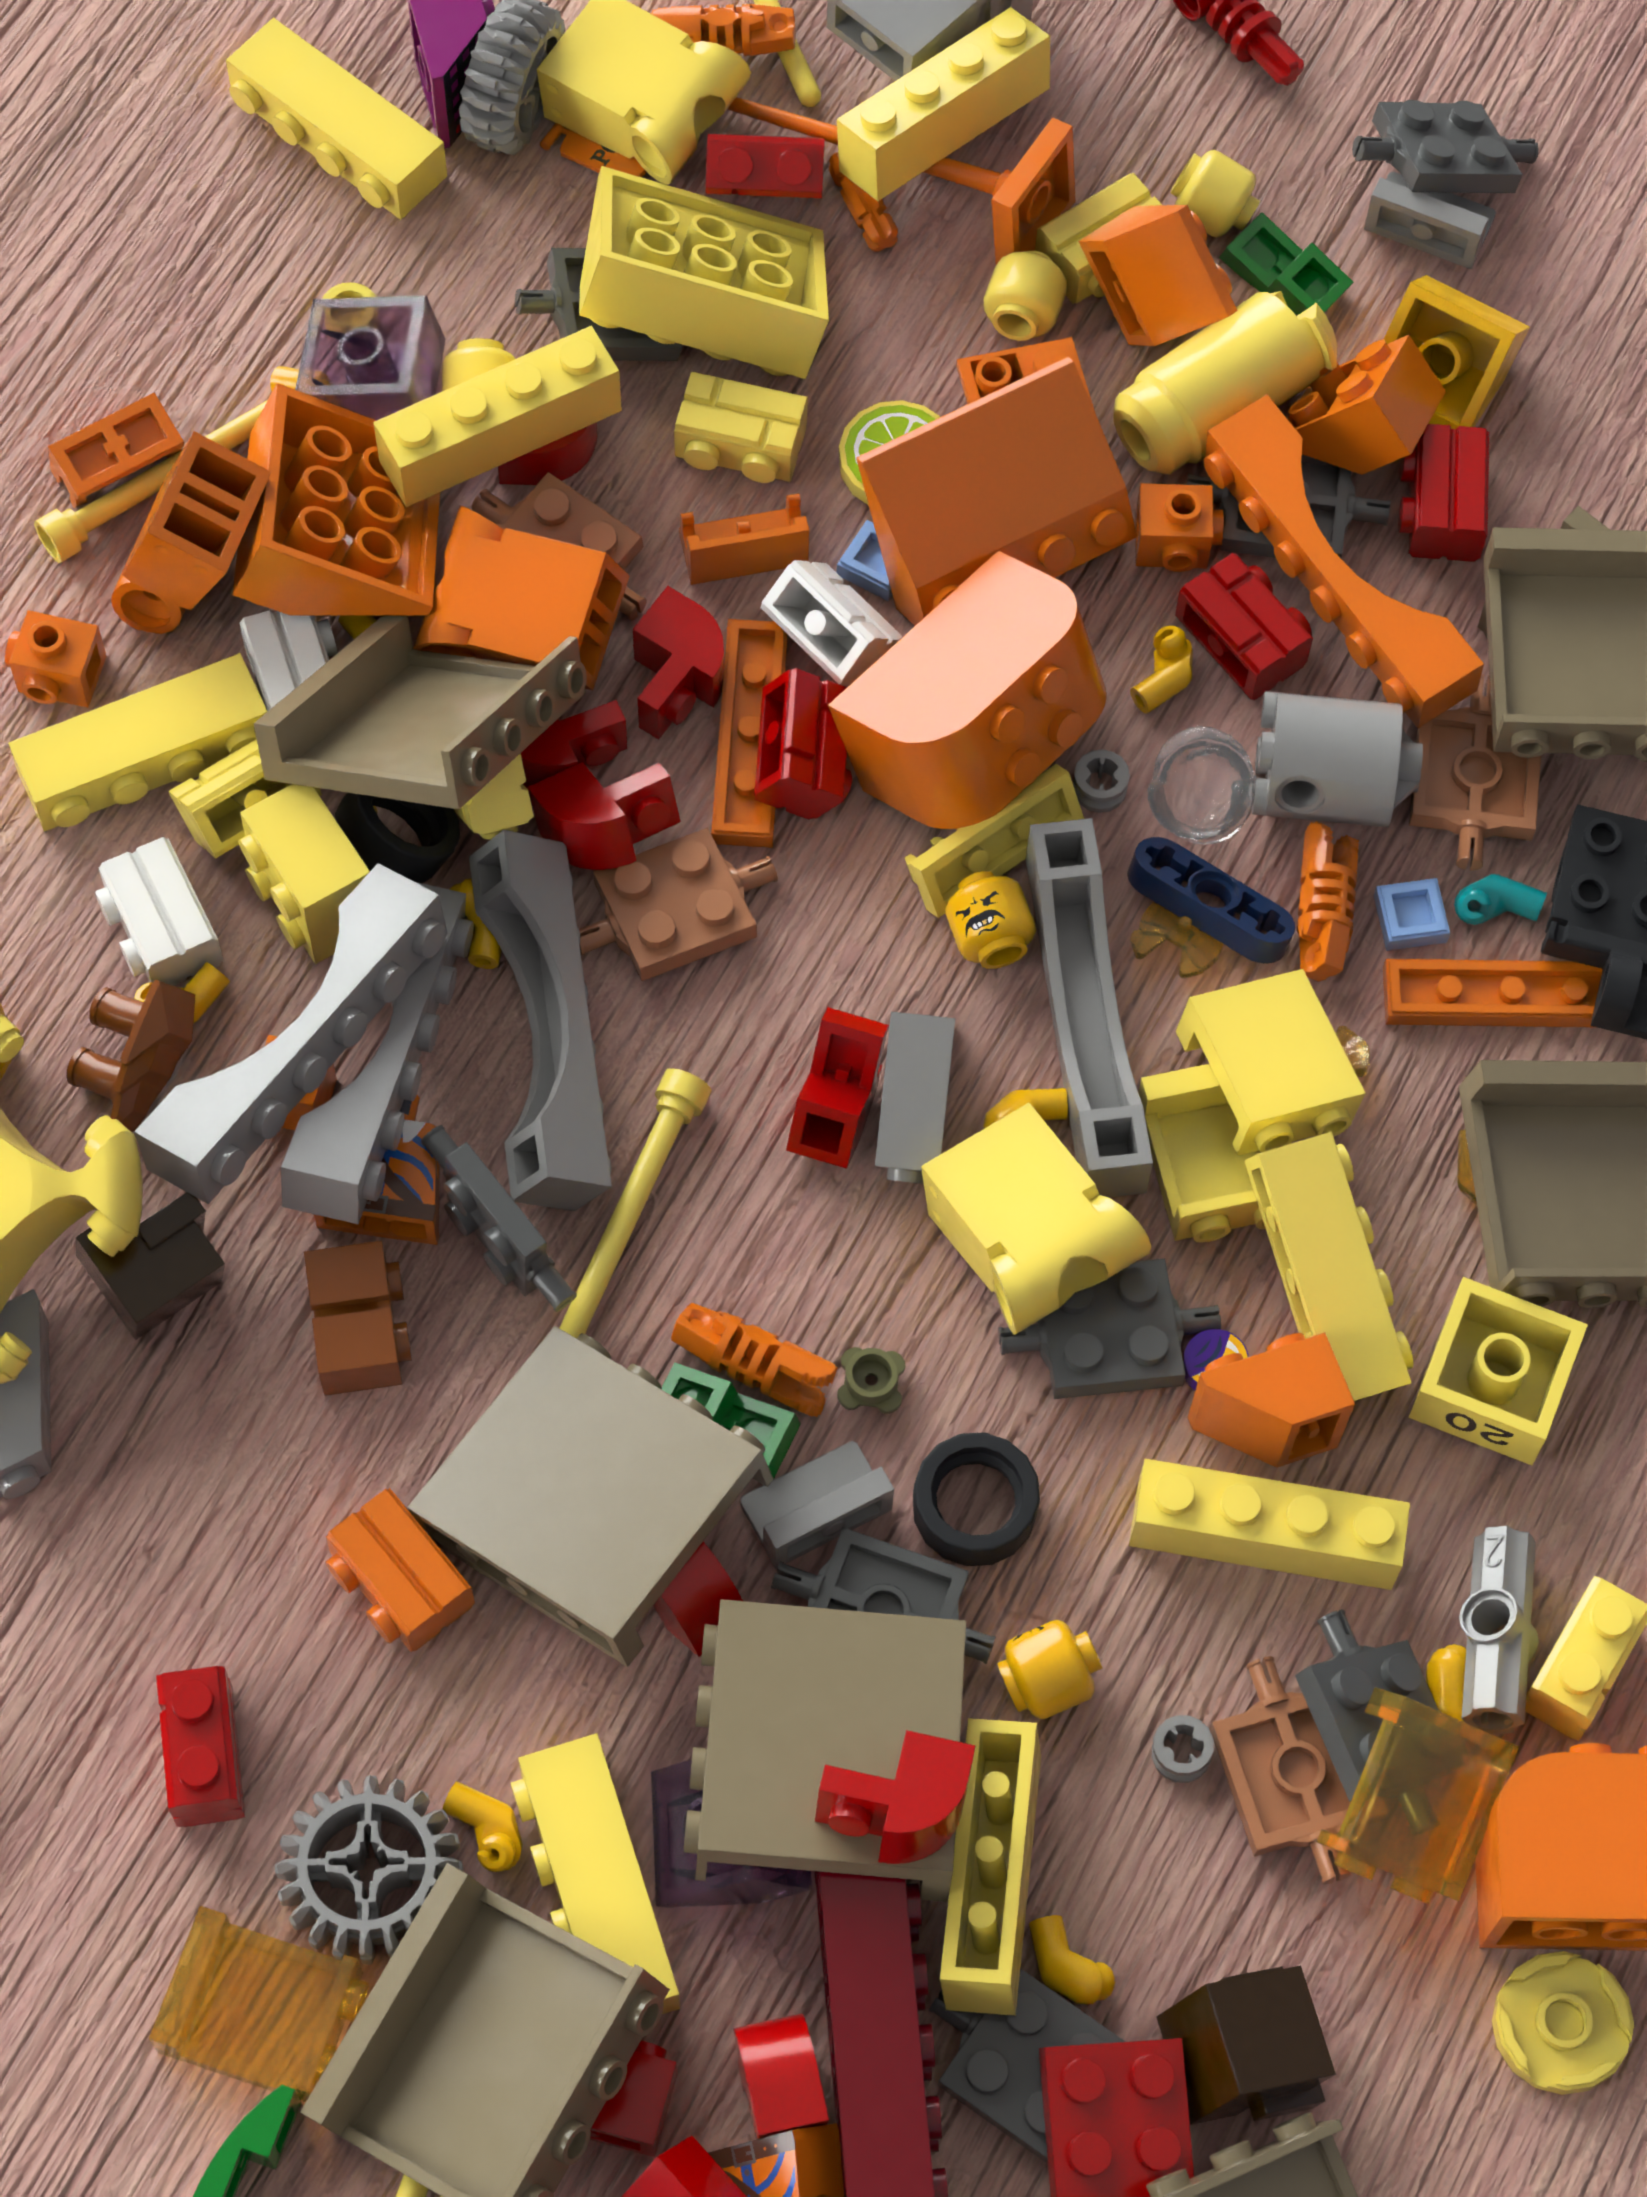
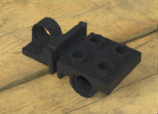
[1540,804,1647,1040]

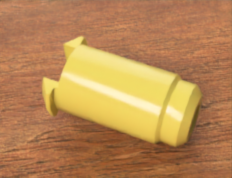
[1113,291,1337,475]

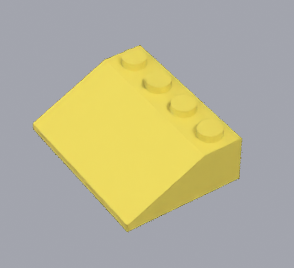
[579,166,829,379]

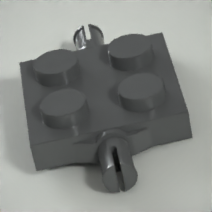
[1352,100,1539,193]
[515,248,683,361]
[1186,454,1391,558]
[421,1125,577,1312]
[998,1258,1221,1399]
[771,1527,996,1664]
[1295,1609,1462,1834]
[929,1968,1125,2164]

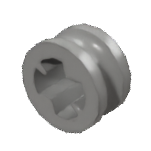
[1073,749,1130,813]
[1152,1715,1214,1783]

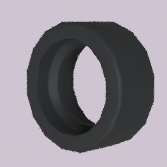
[335,792,460,883]
[913,1432,1040,1566]

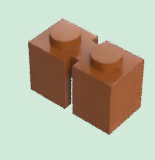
[304,1240,412,1396]

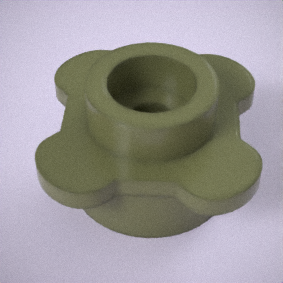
[837,1347,905,1414]

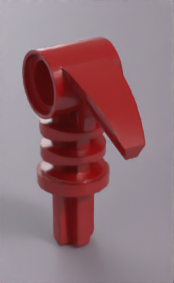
[1173,0,1304,86]

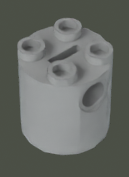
[1252,691,1423,827]

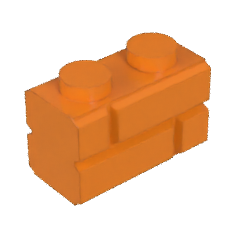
[325,1488,475,1652]

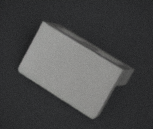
[1364,172,1496,269]
[741,1441,894,1569]

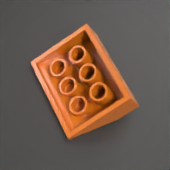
[856,357,1137,626]
[232,383,440,616]

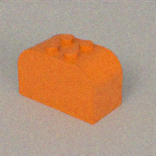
[828,551,1107,829]
[1475,1743,1647,1951]

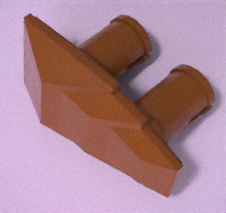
[66,979,195,1132]

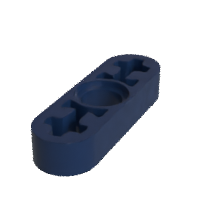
[1127,837,1295,964]

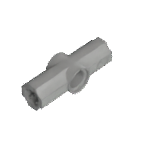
[1459,1526,1539,1734]

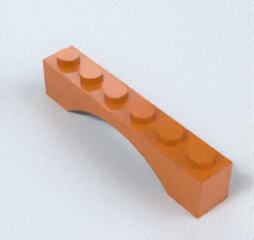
[1203,394,1484,728]

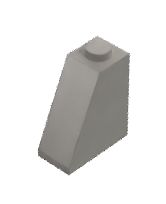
[875,1011,956,1183]
[0,1289,51,1499]

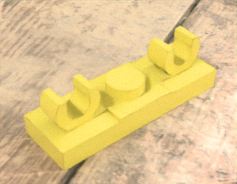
[905,764,1084,918]

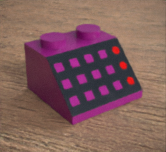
[408,0,495,149]

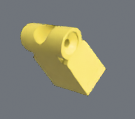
[536,0,751,185]
[921,1103,1151,1335]

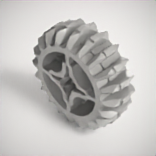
[459,0,565,155]
[275,1775,463,1965]

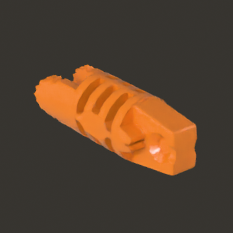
[650,4,796,56]
[1297,821,1359,982]
[671,1303,838,1417]

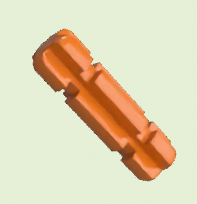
[829,152,898,252]

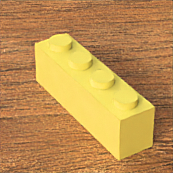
[837,7,1050,201]
[226,17,447,220]
[373,325,622,507]
[8,653,268,832]
[1244,1131,1414,1401]
[1129,1459,1410,1590]
[940,1718,1041,2016]
[511,1733,680,2014]

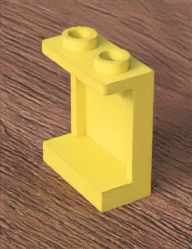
[1176,969,1366,1155]
[1138,1064,1266,1242]

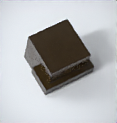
[76,1192,225,1340]
[1156,1965,1336,2125]

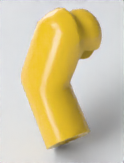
[1130,626,1193,714]
[1426,1644,1487,1748]

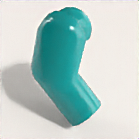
[1454,874,1547,925]

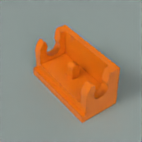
[48,393,184,508]
[679,493,809,585]

